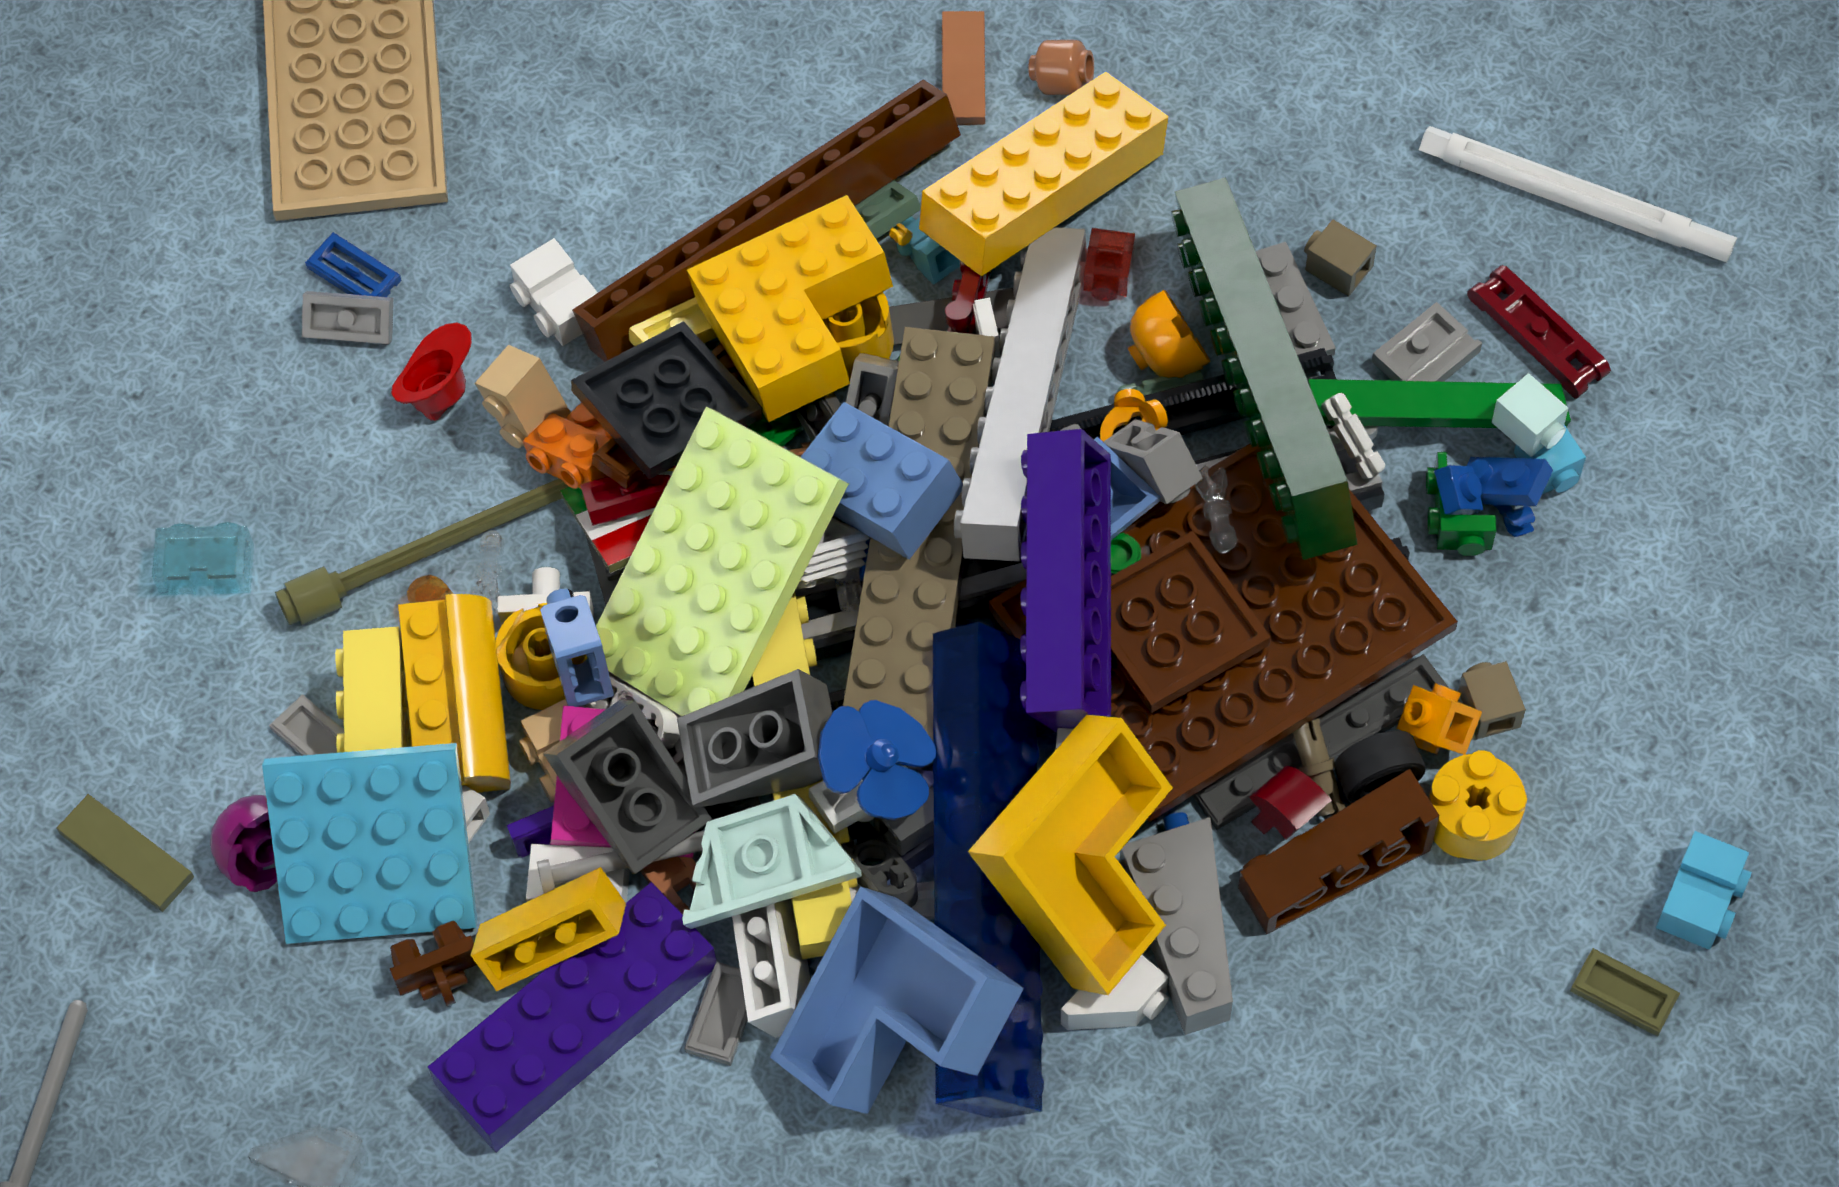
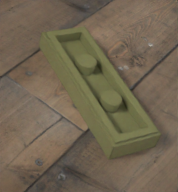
[56,794,194,912]

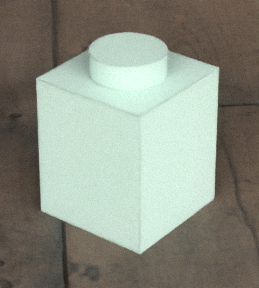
[1492,373,1568,457]

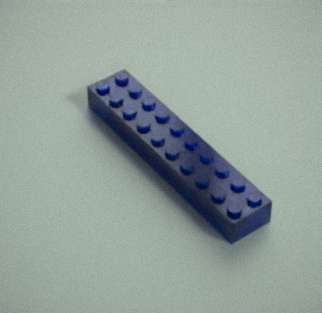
[933,622,1044,1118]

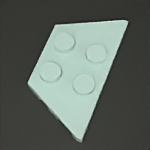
[682,794,862,929]

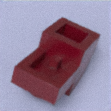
[1249,766,1332,840]

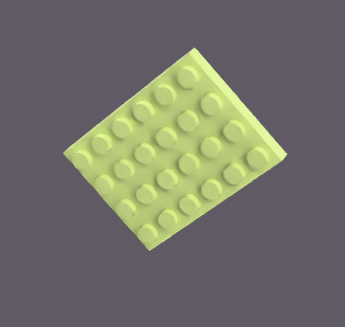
[596,407,849,716]

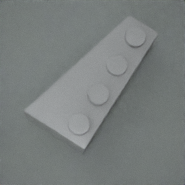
[1119,817,1233,1035]

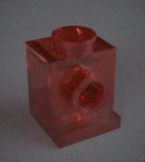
[1083,228,1135,301]

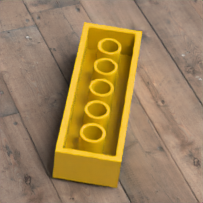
[919,72,1169,276]

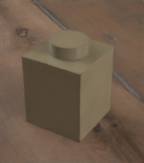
[1304,219,1377,297]
[1458,661,1526,739]

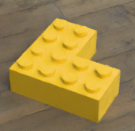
[687,195,893,422]
[968,715,1173,995]

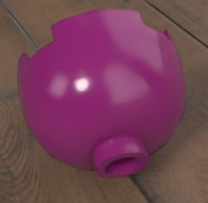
[210,795,278,892]

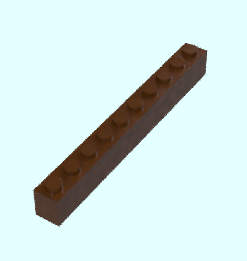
[572,79,961,362]

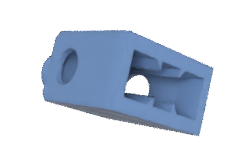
[540,589,614,707]

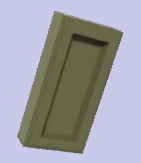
[1570,948,1680,1037]

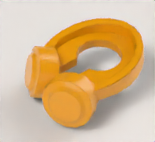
[1100,389,1168,442]

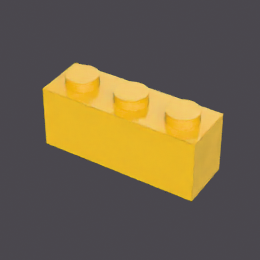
[471,867,626,991]

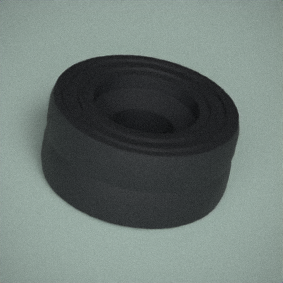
[1334,730,1425,803]

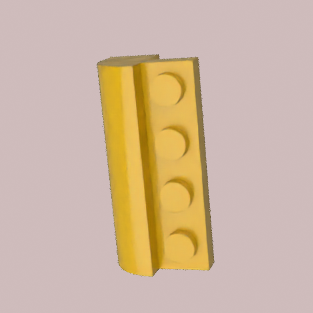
[398,594,511,793]

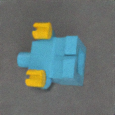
[889,216,960,284]

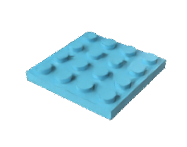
[262,743,477,944]

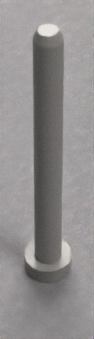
[537,831,704,894]
[0,1000,88,1187]

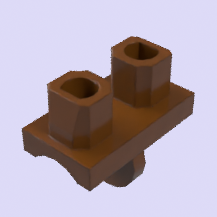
[390,921,477,1006]

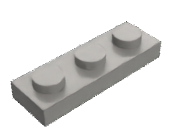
[1256,242,1336,356]

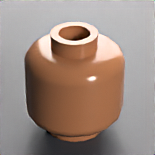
[1028,40,1094,95]

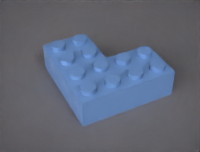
[770,886,1024,1114]

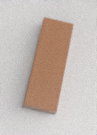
[942,11,985,125]

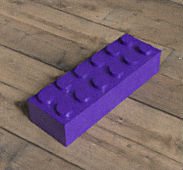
[1020,429,1111,732]
[427,882,717,1153]

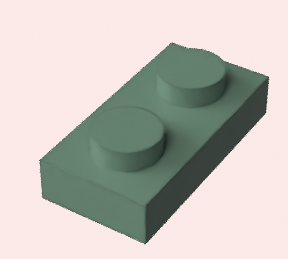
[855,180,921,239]

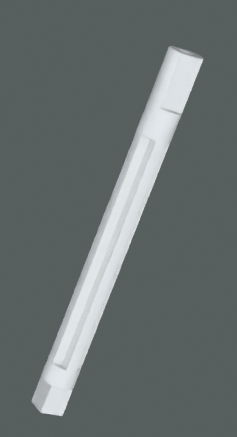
[1419,126,1737,263]

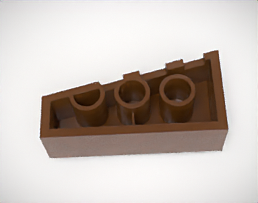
[1238,769,1440,935]

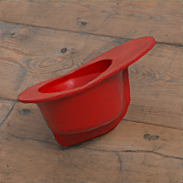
[391,322,472,421]

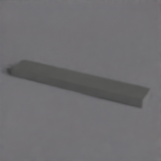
[1192,654,1449,830]

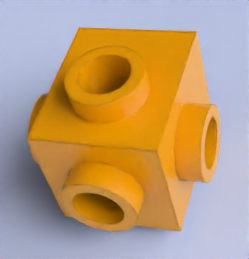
[1397,683,1482,755]

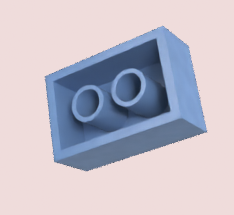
[801,402,963,560]

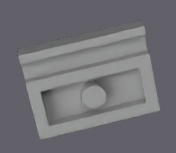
[1372,302,1482,382]

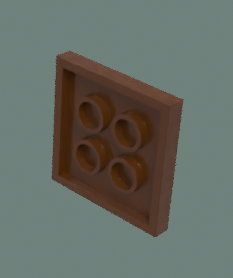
[1111,530,1271,713]

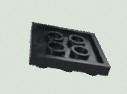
[571,321,762,480]

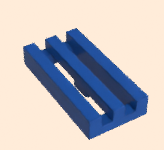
[305,232,402,297]

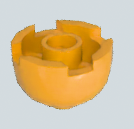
[1128,290,1211,378]

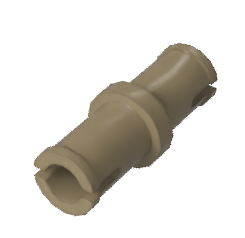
[1293,718,1346,817]

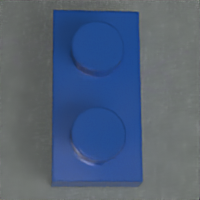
[1467,457,1553,506]

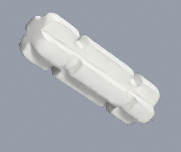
[1321,393,1385,479]

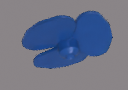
[818,700,936,820]

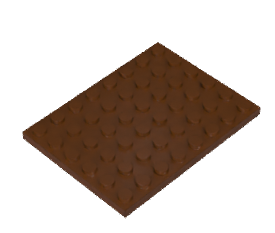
[988,444,1458,822]

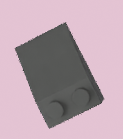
[677,669,832,808]
[543,700,712,874]

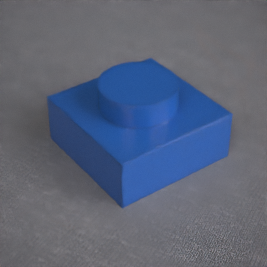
[1434,465,1484,515]

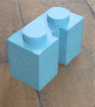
[1656,831,1752,950]

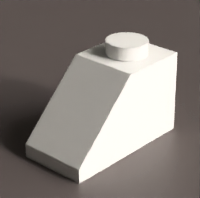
[1061,955,1169,1030]

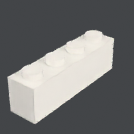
[732,898,811,1038]

